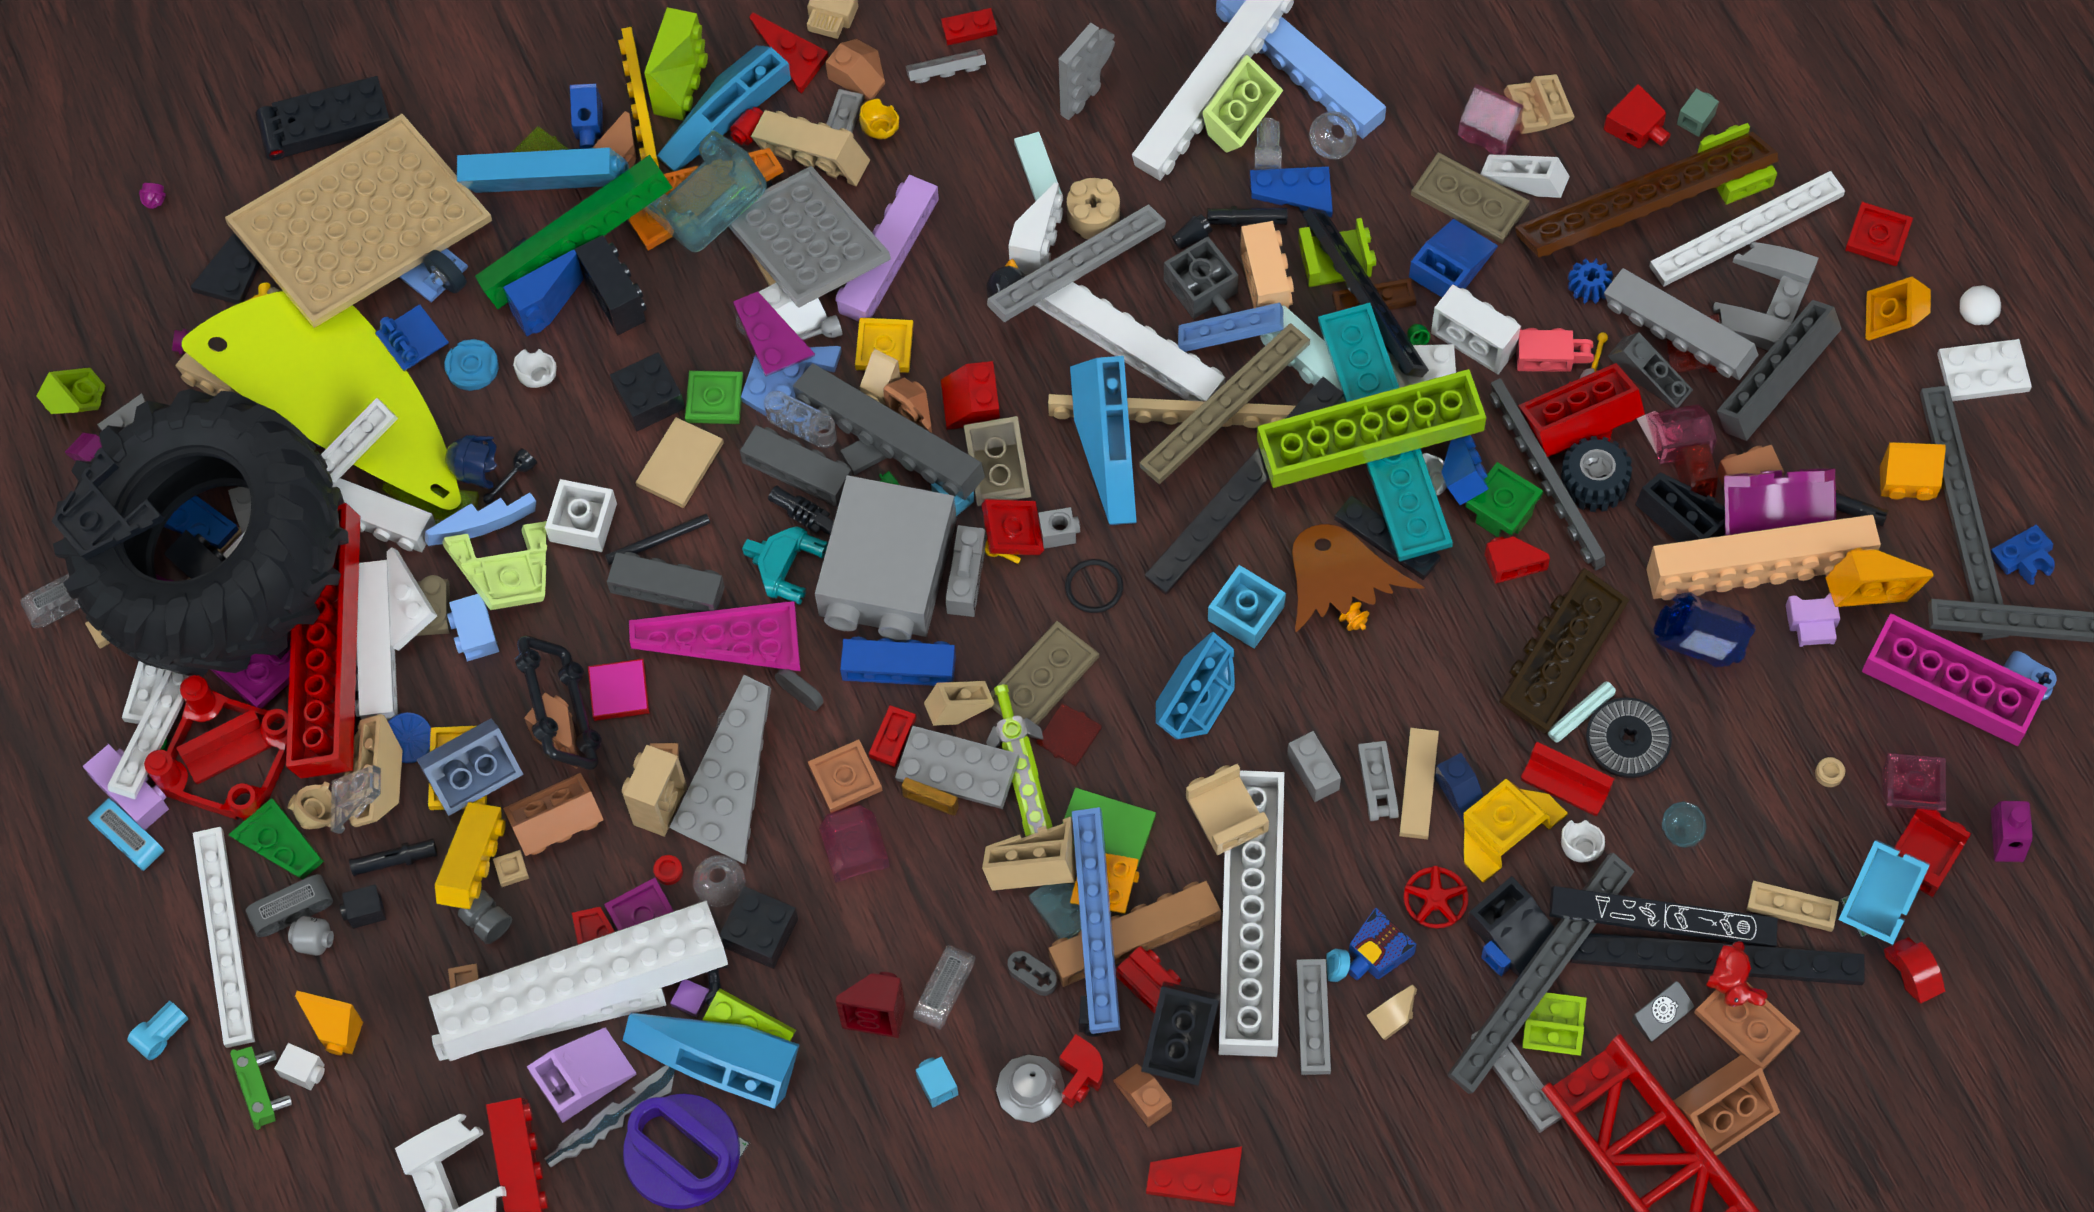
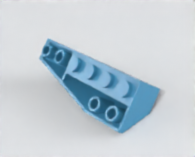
[657,45,791,172]
[1070,356,1137,525]
[622,1013,799,1109]

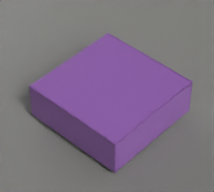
[670,979,710,1017]

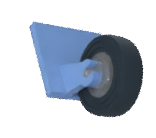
[399,248,468,303]

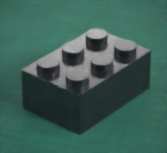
[575,235,647,336]
[1141,981,1220,1086]

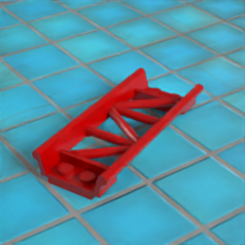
[1541,1034,1760,1212]

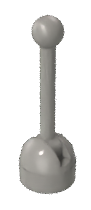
[799,315,843,340]

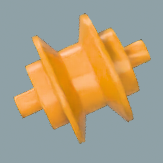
[1339,602,1369,631]

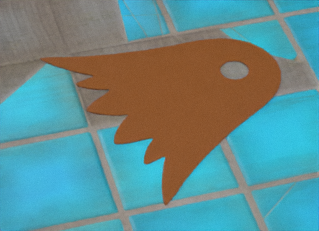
[1292,524,1425,632]

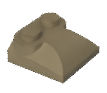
[416,575,450,636]

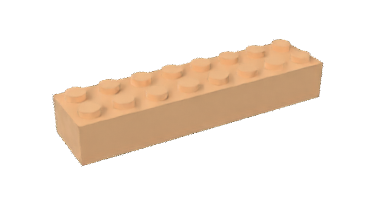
[1646,515,1881,600]

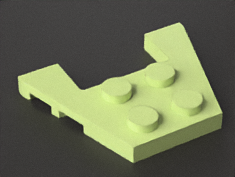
[442,521,547,610]

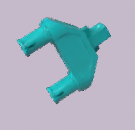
[742,527,829,605]

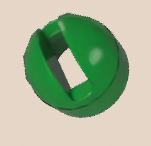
[1407,324,1430,345]

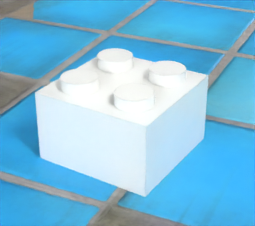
[545,479,617,552]

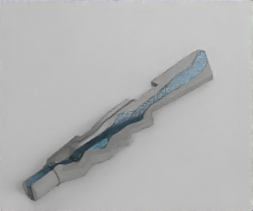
[544,1065,675,1168]

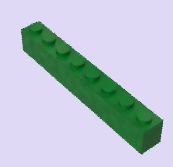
[475,155,673,309]

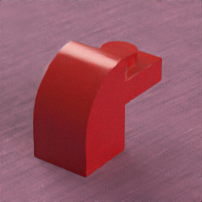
[1884,937,1946,1004]
[1059,1034,1103,1108]

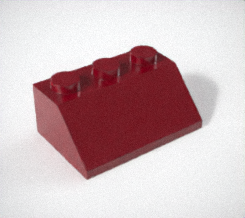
[835,972,906,1038]

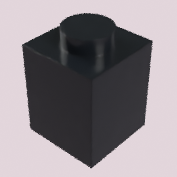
[339,884,387,929]

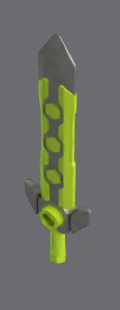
[986,684,1053,836]

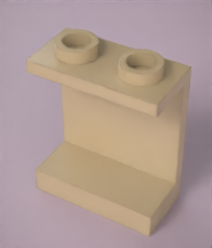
[1186,763,1269,855]

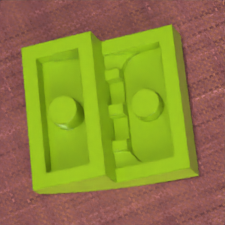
[1522,992,1587,1056]

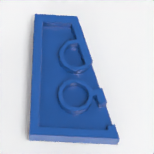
[1250,166,1333,217]

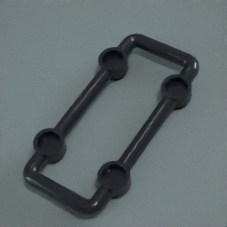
[515,636,602,770]

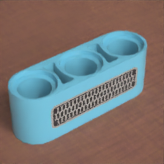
[88,798,164,871]

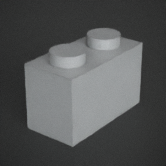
[1287,731,1341,802]

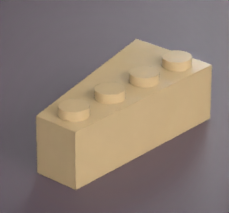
[751,110,870,186]

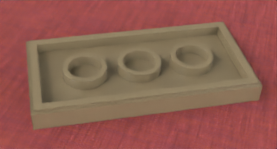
[1411,152,1530,244]
[990,621,1099,736]

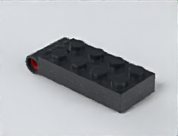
[255,76,390,161]

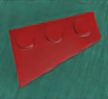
[1146,1146,1242,1206]

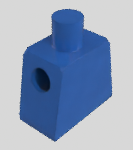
[570,84,603,149]

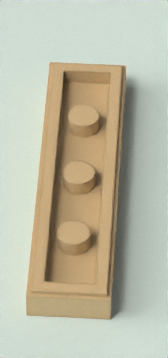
[1399,728,1439,839]

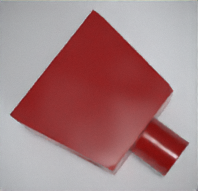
[1603,84,1671,148]

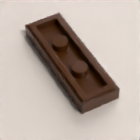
[1332,278,1417,312]

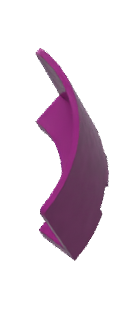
[1724,469,1836,536]

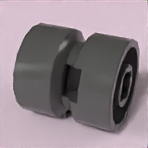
[458,890,513,944]

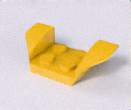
[1464,779,1568,883]

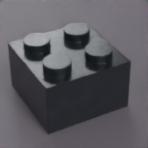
[610,352,685,432]
[719,886,798,969]

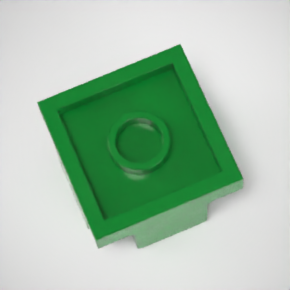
[1466,462,1543,537]

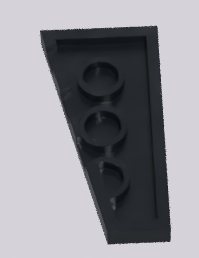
[191,233,260,304]

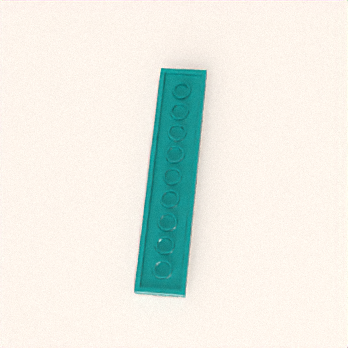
[1318,303,1453,561]

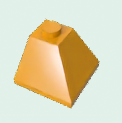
[1865,276,1931,341]
[295,991,363,1055]

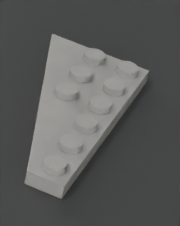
[669,675,771,865]

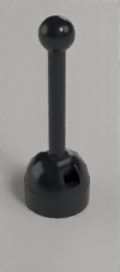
[483,448,537,504]

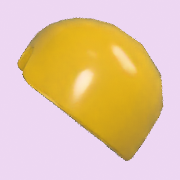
[859,99,899,139]

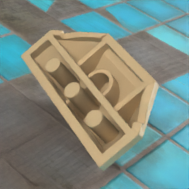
[342,714,403,827]

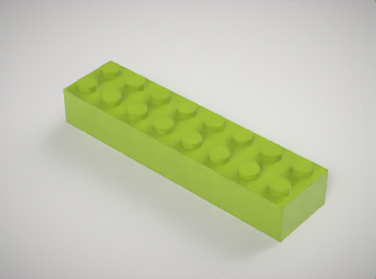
[1257,369,1486,488]

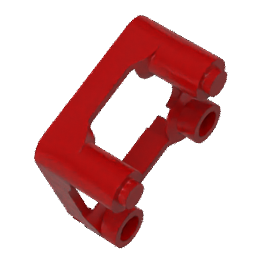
[144,675,288,821]

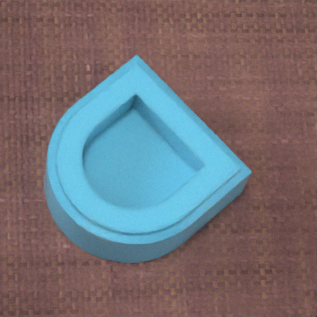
[1326,949,1350,982]

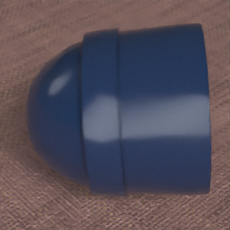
[445,435,497,489]

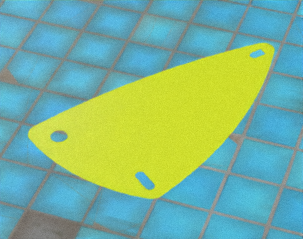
[182,291,461,510]

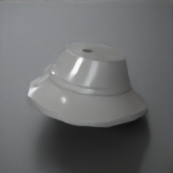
[996,1055,1065,1123]

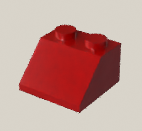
[941,361,1000,430]

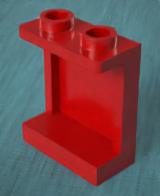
[1894,805,1971,898]

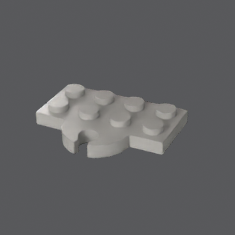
[1059,23,1115,120]

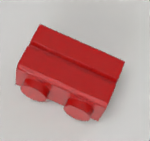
[1116,946,1181,1014]

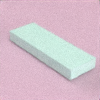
[1014,132,1063,201]

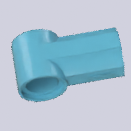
[127,1000,188,1060]

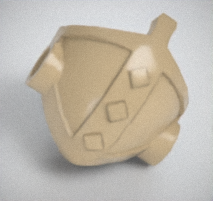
[287,782,338,830]

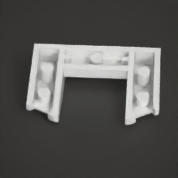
[395,1114,506,1212]

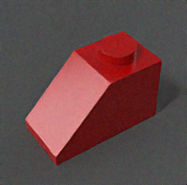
[1485,536,1550,584]

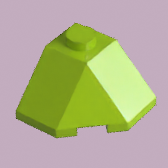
[36,368,105,414]

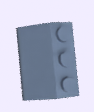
[416,718,523,816]

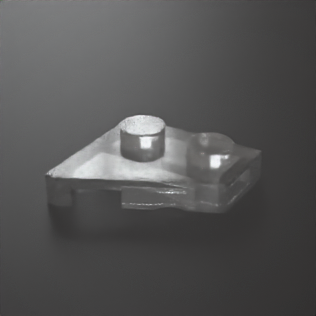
[331,765,381,834]

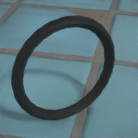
[1065,559,1123,613]

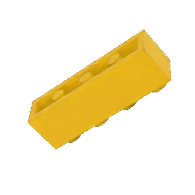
[435,802,506,909]

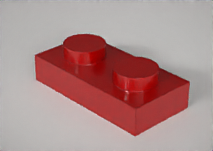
[941,8,997,46]
[869,705,916,767]

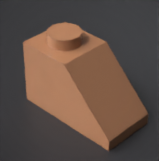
[593,111,637,169]
[1114,1064,1172,1127]

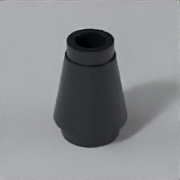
[1172,214,1213,250]

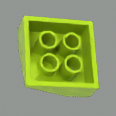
[644,7,708,121]

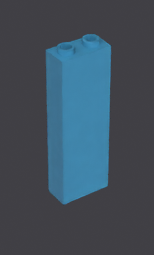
[457,148,629,193]

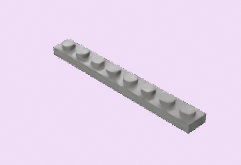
[987,204,1166,322]

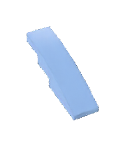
[425,493,536,546]

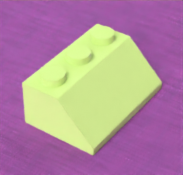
[1202,55,1283,153]

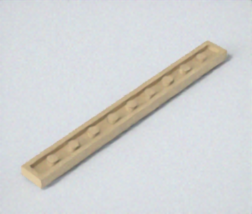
[1048,394,1296,428]

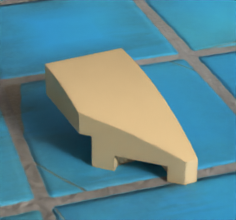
[1367,985,1417,1040]

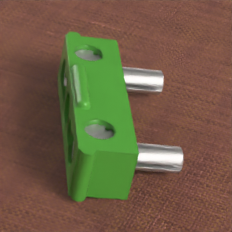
[230,1046,292,1130]

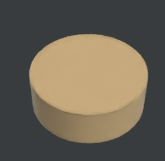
[1815,757,1845,787]

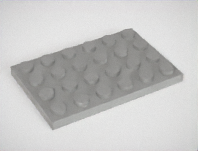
[721,166,891,308]

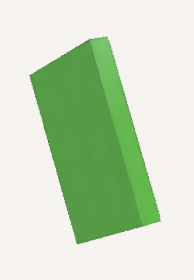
[1062,788,1156,866]

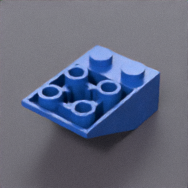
[1409,219,1498,297]

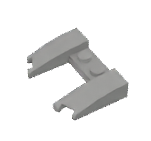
[1713,242,1819,351]

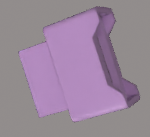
[1786,593,1840,647]

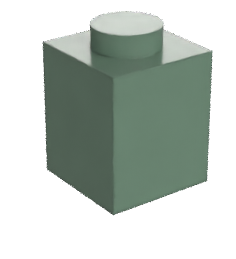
[1677,88,1719,137]

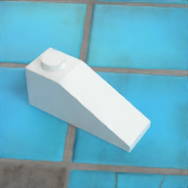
[1481,154,1570,198]

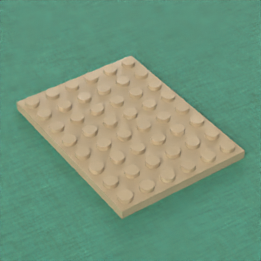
[225,114,492,328]

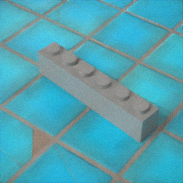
[1604,268,1758,380]

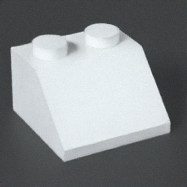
[759,283,827,336]

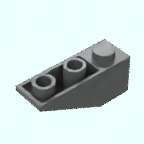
[1608,332,1693,409]

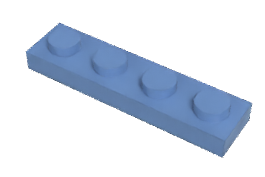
[1178,302,1284,352]

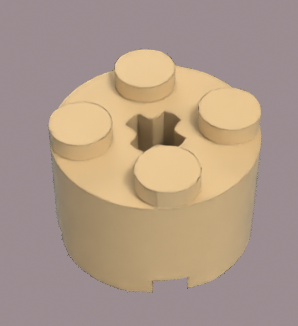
[1067,178,1120,240]

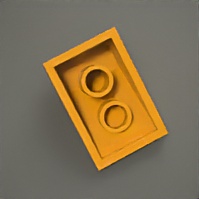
[1825,548,1934,607]

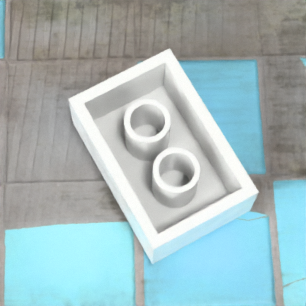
[1431,285,1521,374]

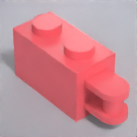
[1516,328,1594,372]

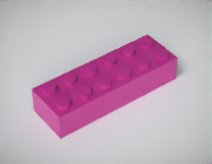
[1862,613,2047,747]

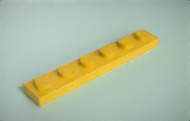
[618,27,659,167]

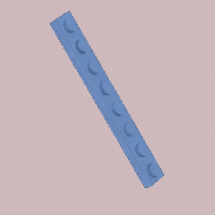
[1072,807,1121,1034]

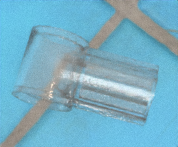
[1255,118,1282,170]

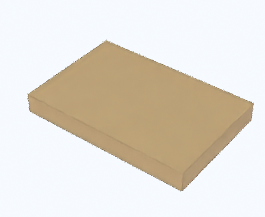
[636,417,724,508]

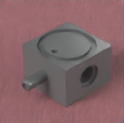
[1164,237,1238,319]

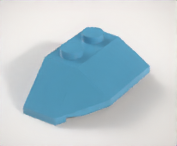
[1156,632,1235,740]

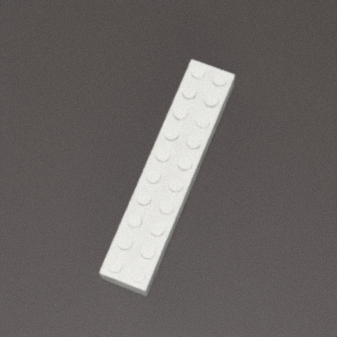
[1219,771,1284,1057]
[429,901,728,1061]

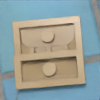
[1504,74,1574,134]

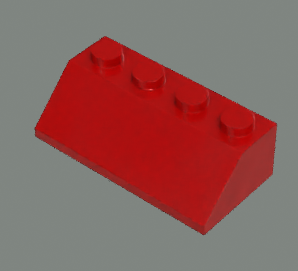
[1518,363,1645,457]

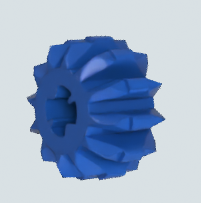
[1568,258,1613,304]

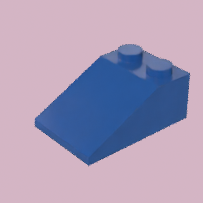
[503,250,584,336]

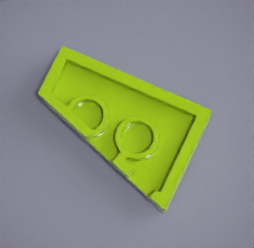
[702,988,796,1041]

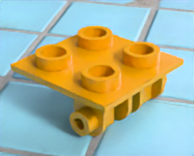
[1070,853,1139,913]

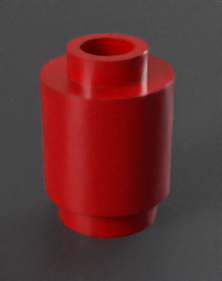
[730,107,764,145]

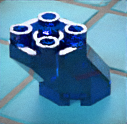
[1653,592,1756,668]

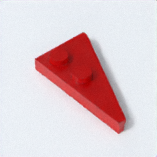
[749,12,829,94]

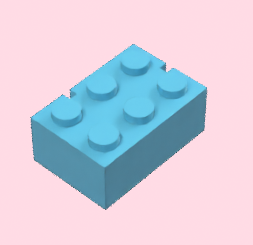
[1839,840,1930,944]

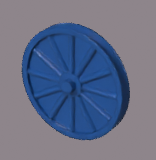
[388,712,431,763]

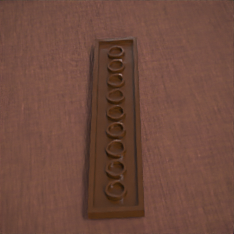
[1515,131,1779,257]

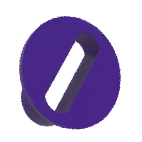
[623,1094,740,1209]

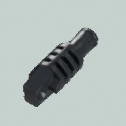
[768,485,834,535]

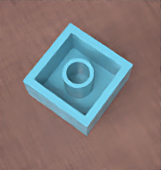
[1208,565,1286,649]

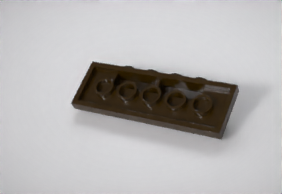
[1499,568,1630,734]

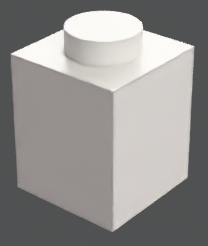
[274,1043,325,1090]

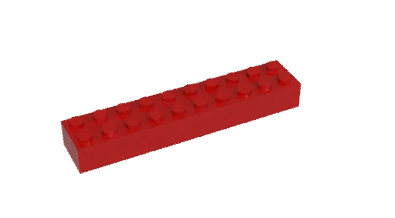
[286,503,361,779]

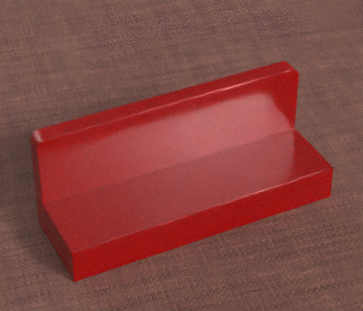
[176,709,272,784]
[1521,742,1615,816]

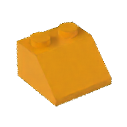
[1880,442,1946,501]

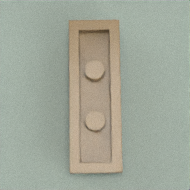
[1746,881,1839,932]

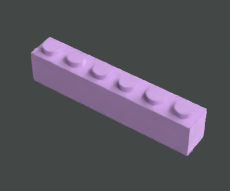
[835,175,939,322]

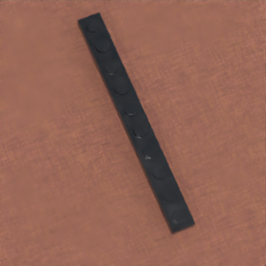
[1145,377,1344,595]
[1571,933,1865,985]

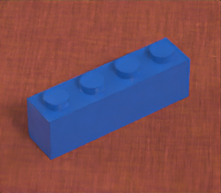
[840,637,956,686]

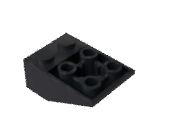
[1467,876,1554,977]

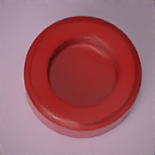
[653,855,683,885]

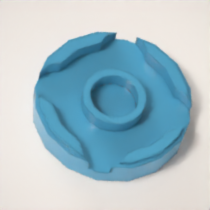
[444,339,499,391]

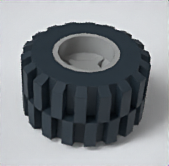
[1561,436,1632,512]

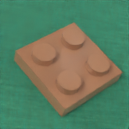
[808,739,883,813]

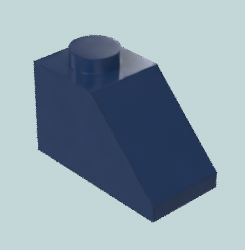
[1434,753,1484,824]

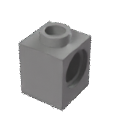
[1038,507,1080,549]

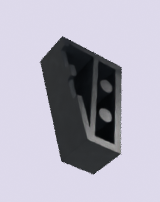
[1635,472,1726,542]

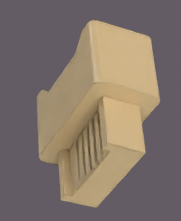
[807,0,858,39]

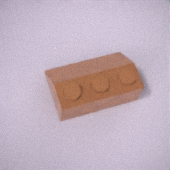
[503,773,604,856]
[1673,1055,1780,1156]

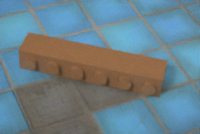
[1048,881,1221,987]

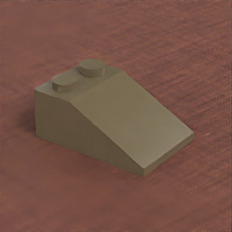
[964,416,1031,506]

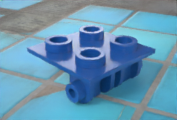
[375,305,449,371]

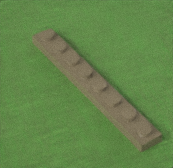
[1140,323,1310,484]

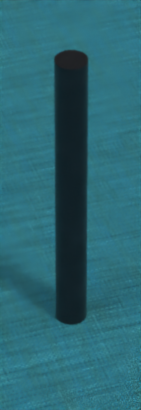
[605,513,710,565]

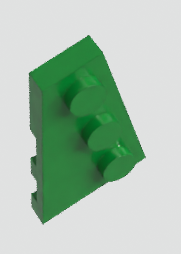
[228,798,324,880]

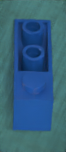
[1441,435,1489,505]

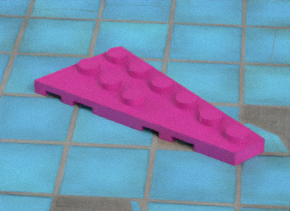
[629,601,801,671]

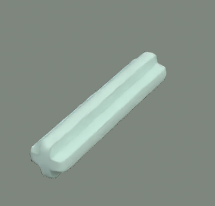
[1547,681,1616,743]

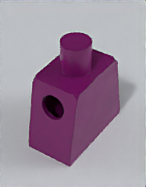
[1991,801,2033,862]

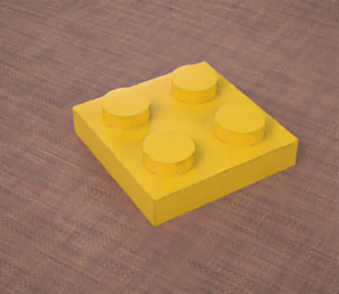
[855,318,914,373]

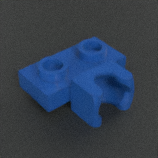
[1990,525,2055,585]

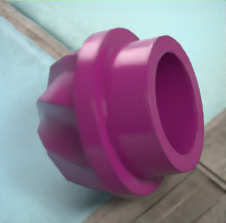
[139,183,166,209]
[172,328,191,355]

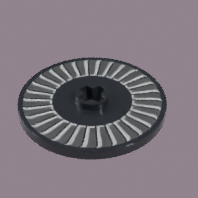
[1586,698,1672,778]

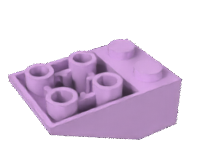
[527,1027,636,1123]

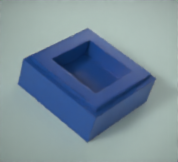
[1481,941,1511,976]

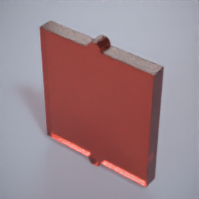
[1036,703,1102,766]

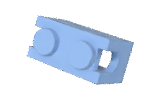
[447,594,499,662]

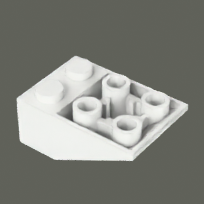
[1009,183,1063,275]

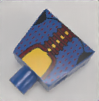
[1348,908,1417,980]

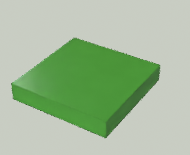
[685,371,744,424]

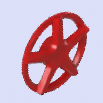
[1404,866,1468,929]

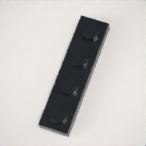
[1334,496,1440,580]

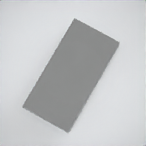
[895,726,1020,809]

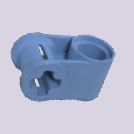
[2003,651,2057,701]

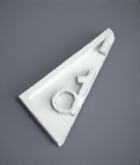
[387,547,437,651]

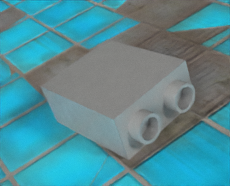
[815,475,957,642]

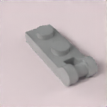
[1358,741,1399,821]

